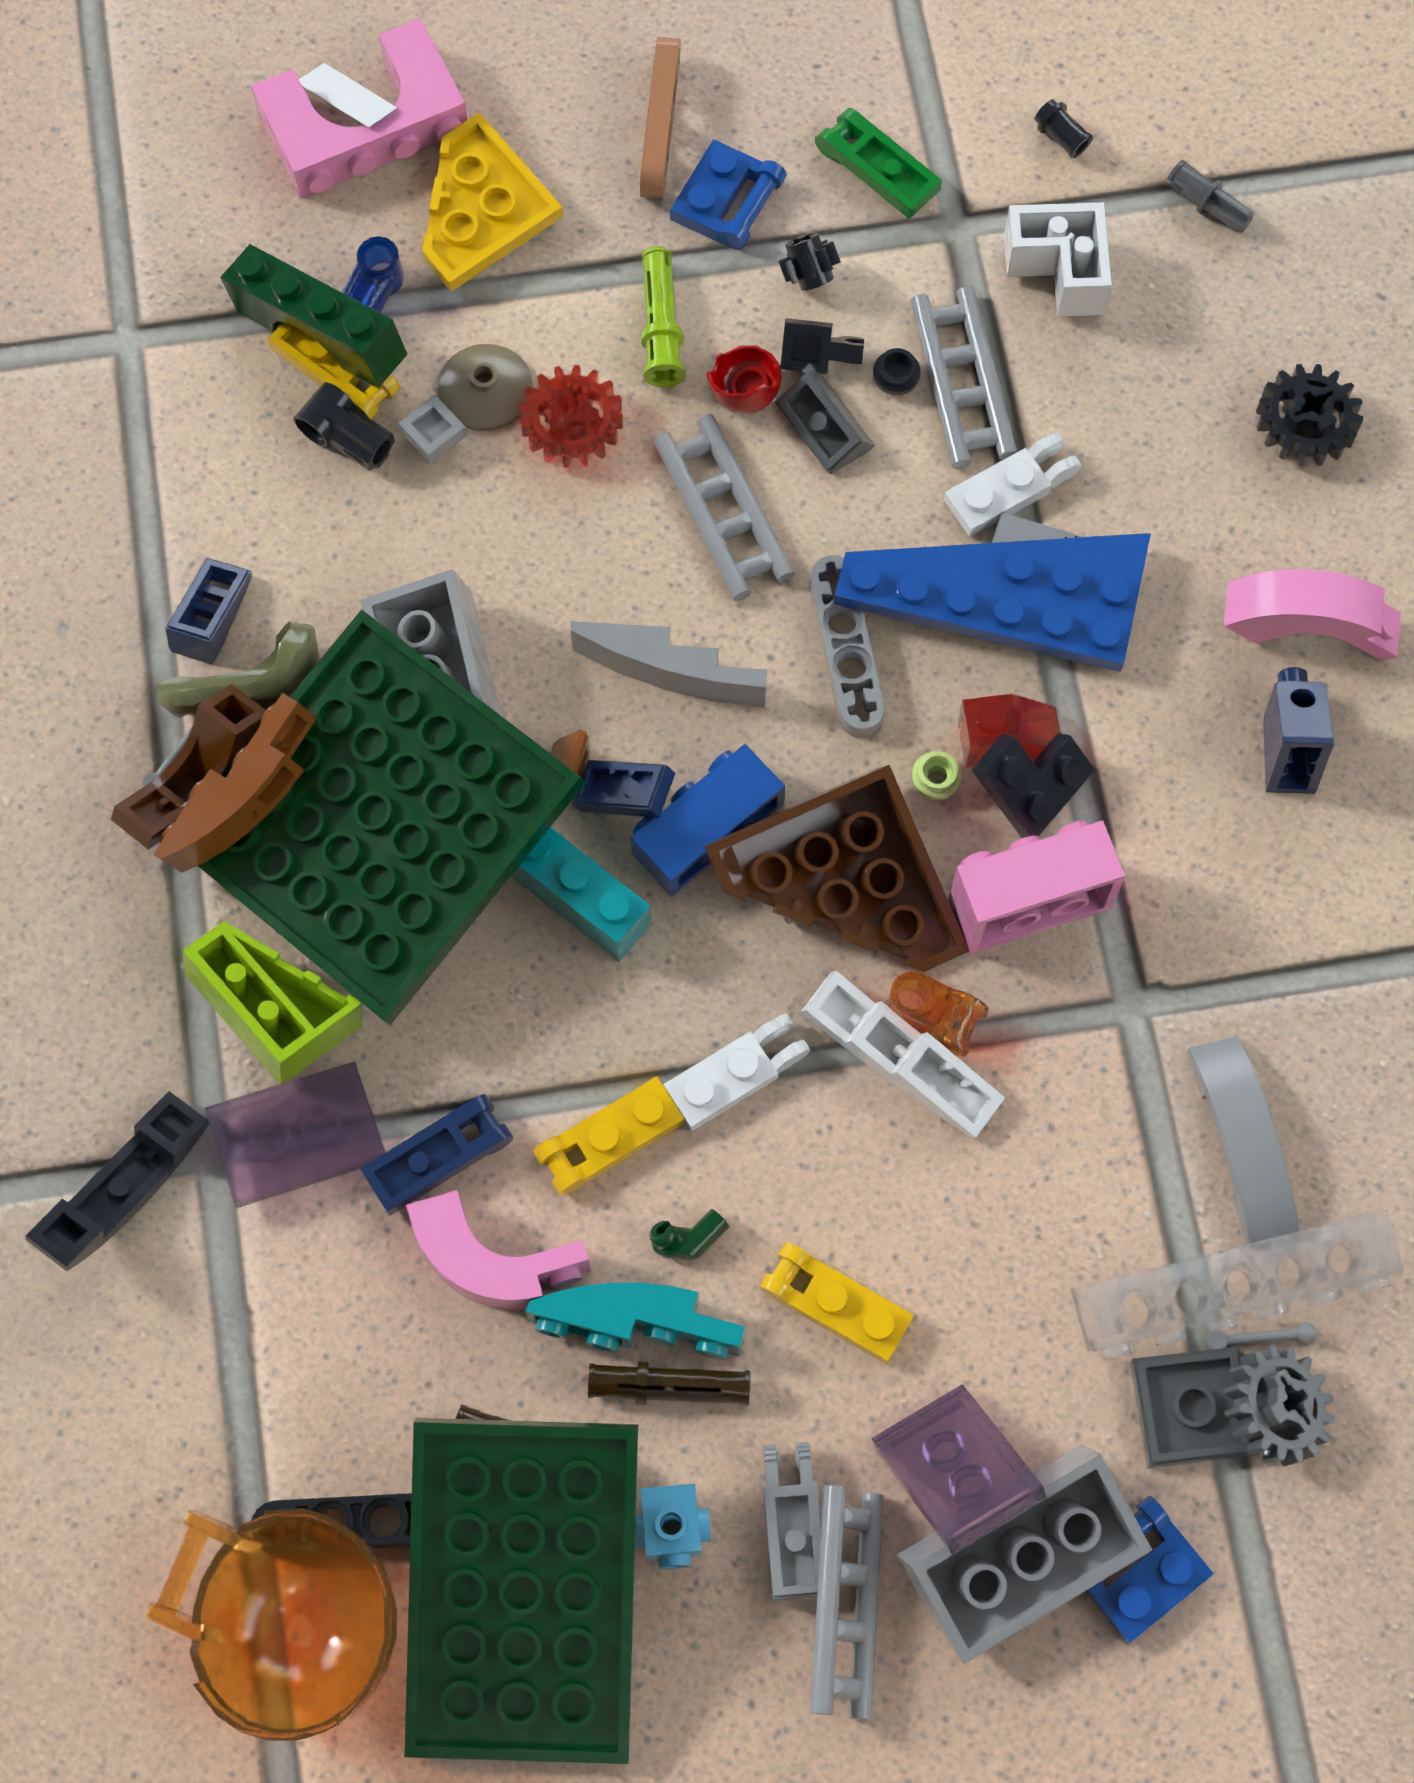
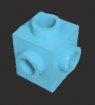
[635,1483,711,1570]

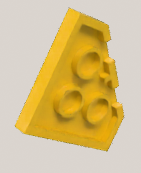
[422,112,563,292]

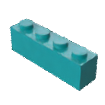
[511,827,652,962]

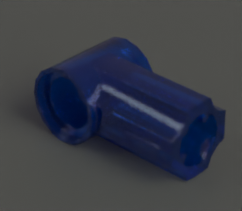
[342,236,404,313]

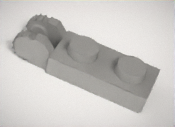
[763,1442,822,1601]

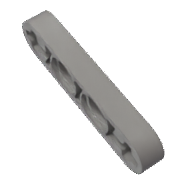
[811,555,884,738]

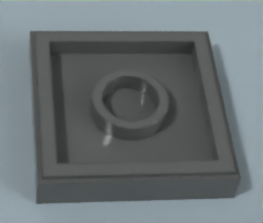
[1130,1347,1257,1469]

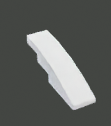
[801,970,1005,1139]

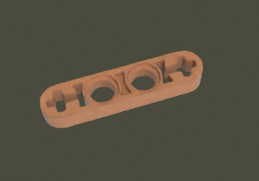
[640,37,681,199]

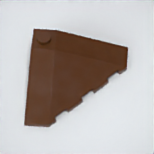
[704,765,969,972]

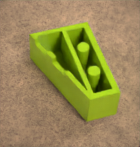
[182,921,363,1086]

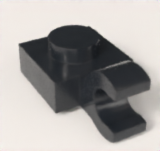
[780,318,865,374]

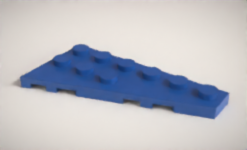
[833,533,1151,672]

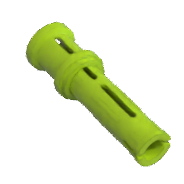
[641,246,686,387]

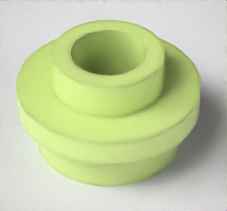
[912,751,962,800]

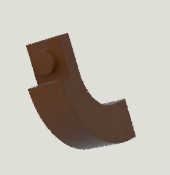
[111,684,266,850]

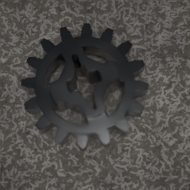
[1256,364,1364,466]

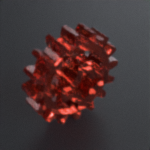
[519,365,623,468]

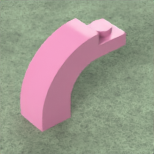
[1224,569,1401,661]
[406,1190,591,1310]

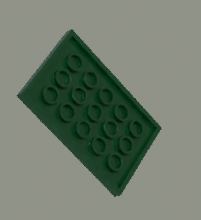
[404,1418,639,1764]

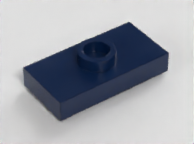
[572,760,675,818]

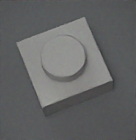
[398,395,467,464]

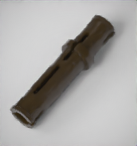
[588,1361,750,1406]

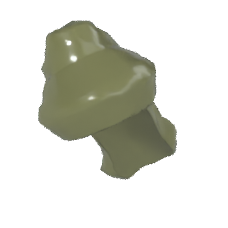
[156,621,320,718]

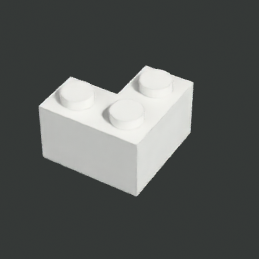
[1004,202,1112,317]

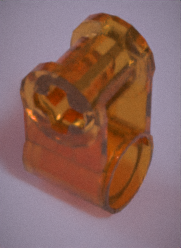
[885,971,989,1057]

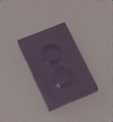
[204,1061,386,1209]
[871,1384,1047,1554]

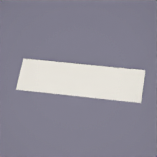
[299,63,397,128]

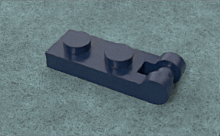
[360,1094,514,1216]

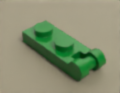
[815,108,942,219]

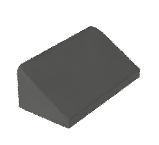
[775,370,875,474]

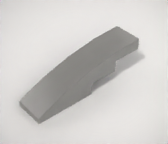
[570,621,767,707]

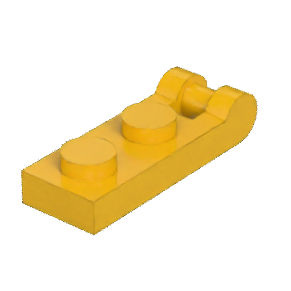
[267,322,401,419]
[533,1076,685,1196]
[759,1242,914,1364]

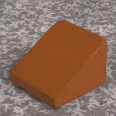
[550,730,590,777]

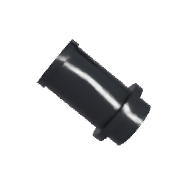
[1034,99,1093,158]

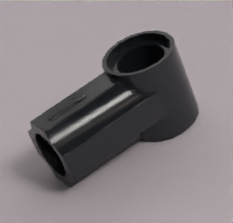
[293,382,395,471]

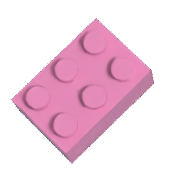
[949,820,1125,954]

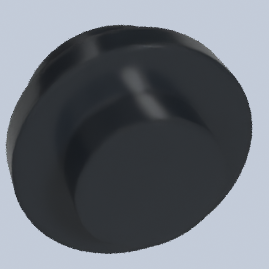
[873,348,921,395]

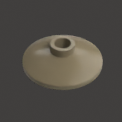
[438,344,533,431]

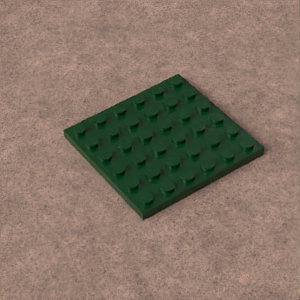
[198,609,586,1025]

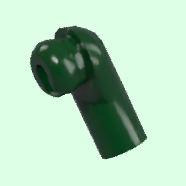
[649,1209,730,1260]

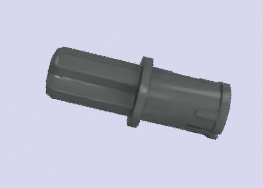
[1165,160,1254,233]

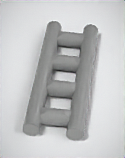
[911,286,1017,469]
[653,414,795,601]
[810,1485,883,1720]

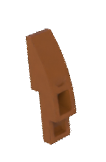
[154,693,317,873]

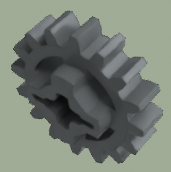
[1223,1345,1335,1467]

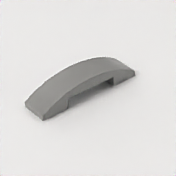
[1187,1036,1300,1247]

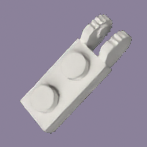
[943,433,1082,537]
[663,1014,811,1131]

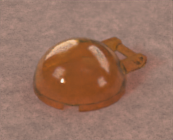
[145,1508,397,1741]

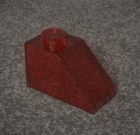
[957,693,1061,768]

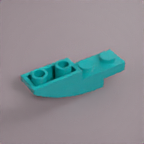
[526,1282,745,1360]

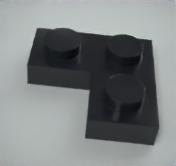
[971,733,1095,838]

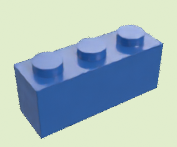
[631,744,785,897]

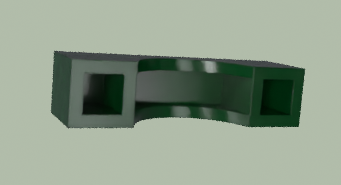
[220,244,408,389]

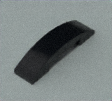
[25,1091,209,1272]

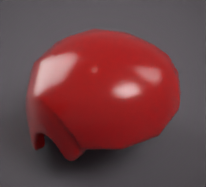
[706,345,782,414]

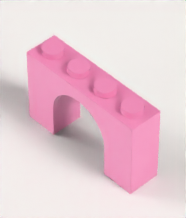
[251,18,468,198]

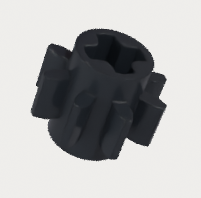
[778,232,841,291]

